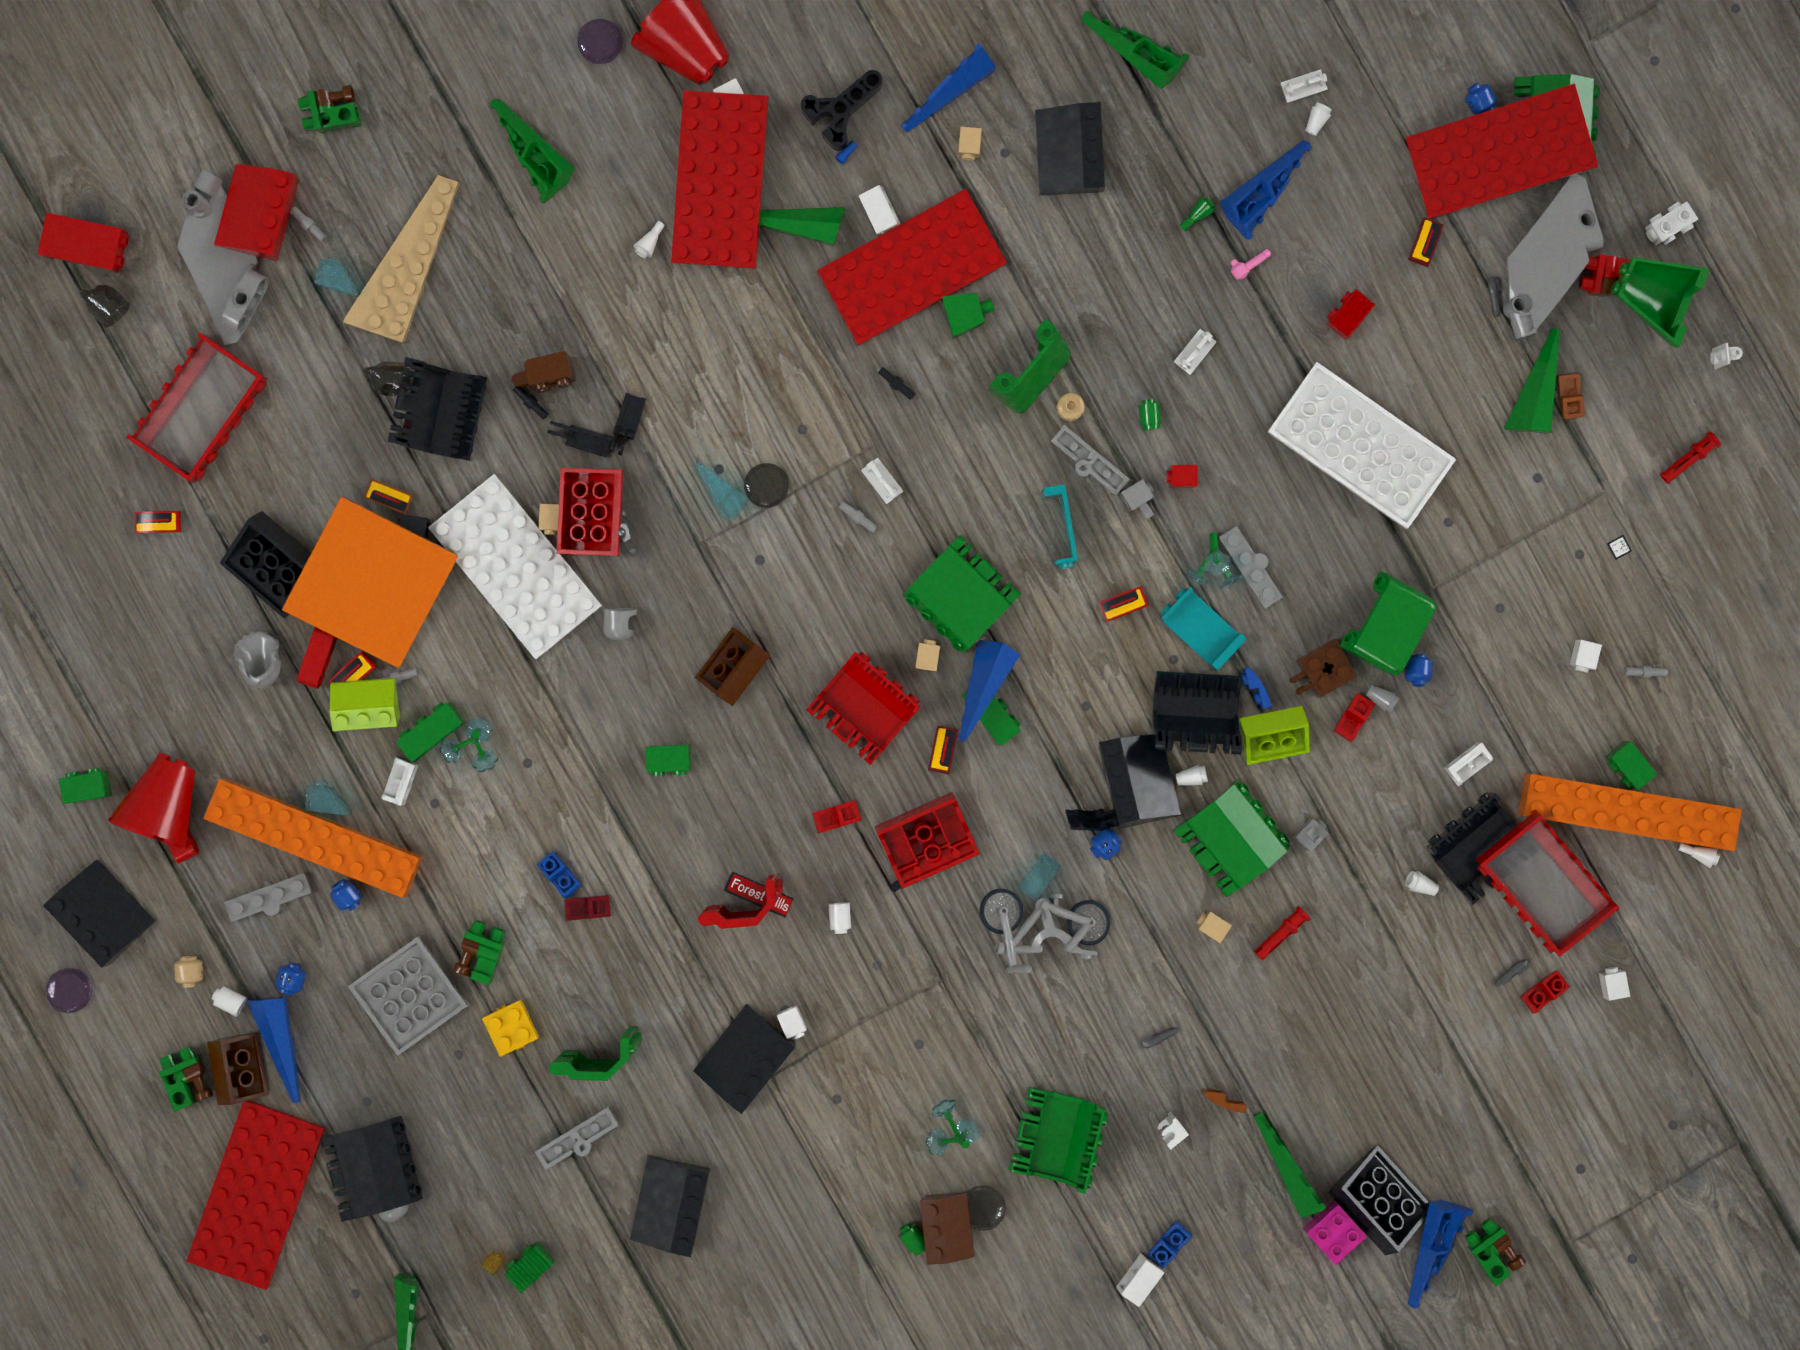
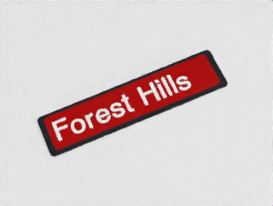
[724,872,794,918]

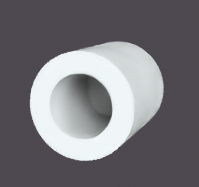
[828,902,851,934]
[212,986,247,1017]

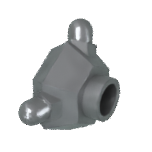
[617,509,637,556]

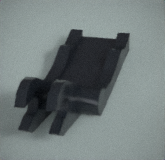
[609,393,646,456]
[547,421,613,458]
[1065,809,1117,831]

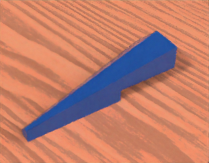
[901,43,996,133]
[958,640,1021,742]
[246,996,300,1103]
[1408,1200,1473,1309]

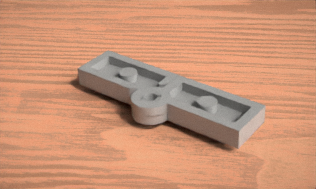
[1050,425,1130,496]
[1218,526,1283,609]
[224,872,313,922]
[535,1106,619,1170]

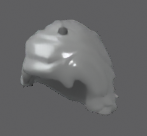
[233,630,281,689]

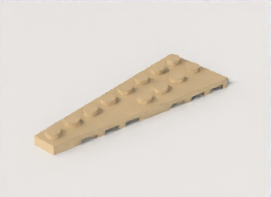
[343,175,459,344]

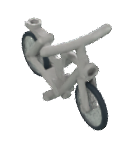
[980,889,1110,975]

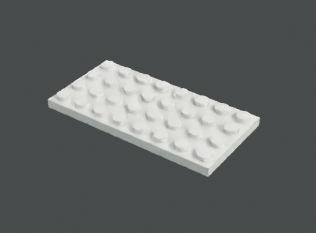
[1267,362,1456,529]
[428,474,602,660]

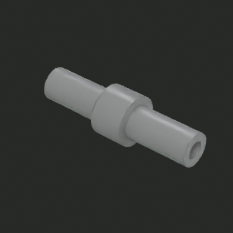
[290,207,327,242]
[839,501,878,533]
[1624,666,1668,678]
[380,668,418,684]

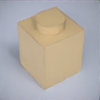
[958,127,982,161]
[539,504,559,535]
[915,639,940,671]
[1196,910,1232,943]

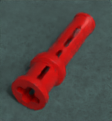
[1660,431,1721,484]
[1254,906,1311,961]

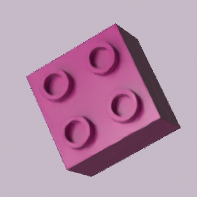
[1303,1200,1367,1265]

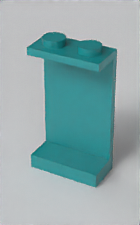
[1041,484,1078,569]
[1159,587,1247,670]

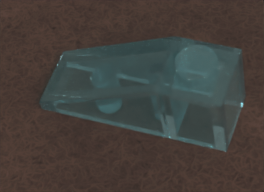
[695,461,750,521]

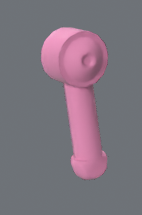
[1230,249,1271,280]

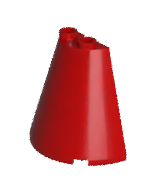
[631,0,730,85]
[108,752,195,849]

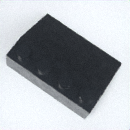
[1035,102,1105,195]
[220,511,311,618]
[1098,734,1181,829]
[43,860,156,968]
[693,1004,796,1114]
[1329,1145,1429,1256]
[630,1155,710,1257]

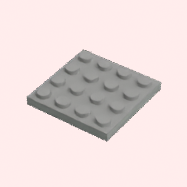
[348,936,468,1056]

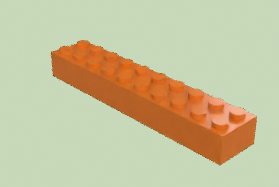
[1518,773,1742,851]
[203,778,423,898]

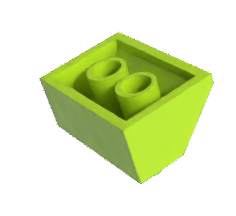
[329,678,401,731]
[1240,706,1310,765]

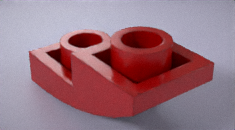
[1520,970,1570,1014]

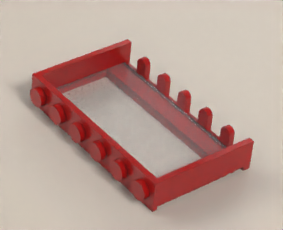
[126,332,267,483]
[1475,810,1619,957]

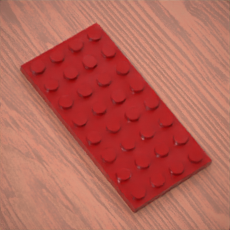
[1406,83,1598,219]
[671,90,769,269]
[817,189,1007,346]
[186,1100,326,1290]

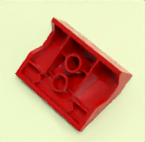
[874,792,980,889]

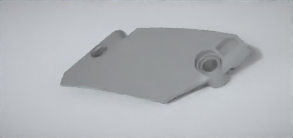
[177,169,269,346]
[1503,174,1604,340]

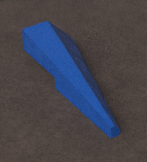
[1220,140,1311,240]

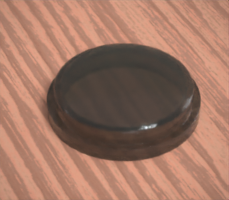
[744,463,789,508]
[967,1185,1006,1231]

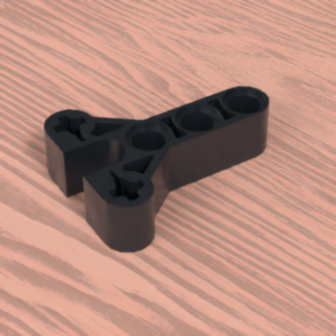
[801,70,882,151]

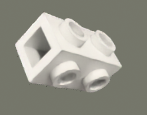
[1645,202,1698,245]

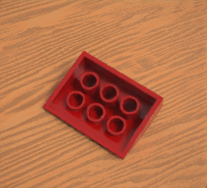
[214,164,299,261]
[556,468,623,556]

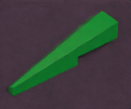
[490,98,575,203]
[759,207,846,247]
[1254,1111,1326,1218]

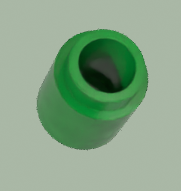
[1138,399,1162,430]
[898,1223,925,1256]

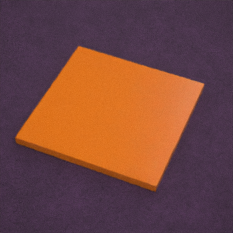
[282,496,458,668]

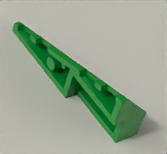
[1081,11,1189,89]
[1504,328,1560,434]
[394,1273,420,1350]

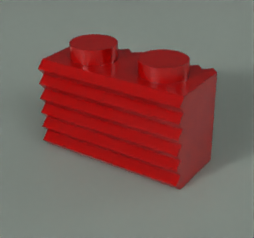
[1326,289,1375,340]

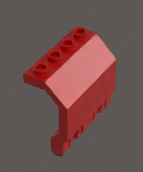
[806,651,921,765]
[698,874,783,929]

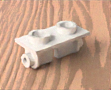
[1281,69,1328,103]
[1174,329,1216,375]
[1710,343,1743,370]
[861,458,903,504]

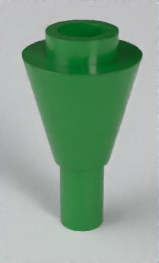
[1179,197,1215,231]

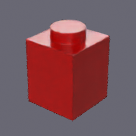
[1166,465,1198,488]

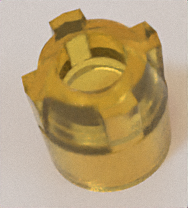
[481,1251,505,1275]

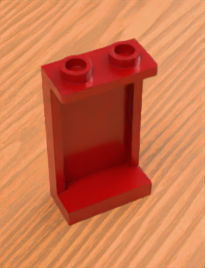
[37,212,129,273]

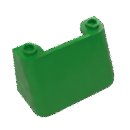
[988,319,1071,414]
[1339,571,1437,675]

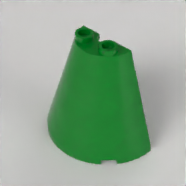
[1611,257,1710,348]

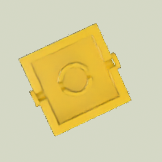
[482,999,540,1057]

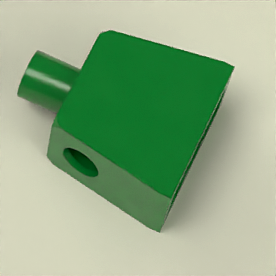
[942,293,994,339]

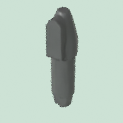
[1488,277,1500,317]
[1495,959,1529,987]
[1140,1027,1179,1048]

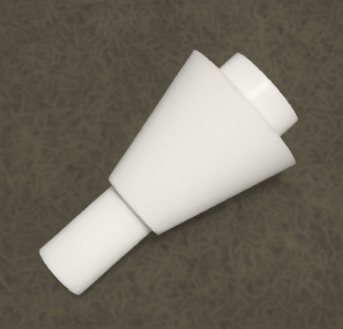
[634,221,665,258]
[1678,843,1720,868]

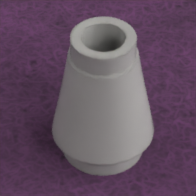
[1366,685,1399,713]

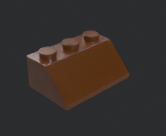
[695,627,771,706]
[207,1032,269,1105]
[920,1193,974,1265]

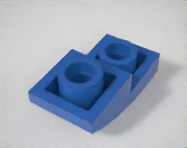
[1240,668,1272,708]
[537,851,583,899]
[1147,1220,1192,1269]

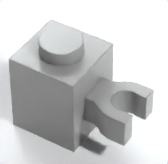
[1120,479,1154,520]
[1293,818,1329,852]

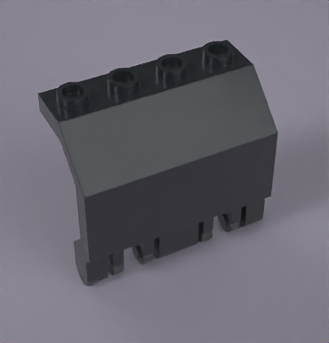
[387,357,487,461]
[1152,671,1242,755]
[1426,792,1538,905]
[320,1116,423,1222]

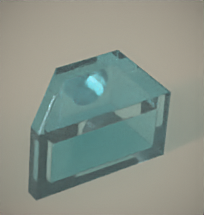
[314,257,361,297]
[305,781,352,815]
[1017,853,1060,901]

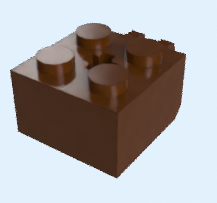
[511,351,576,393]
[1289,639,1357,697]

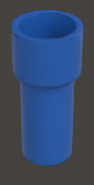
[835,141,858,165]

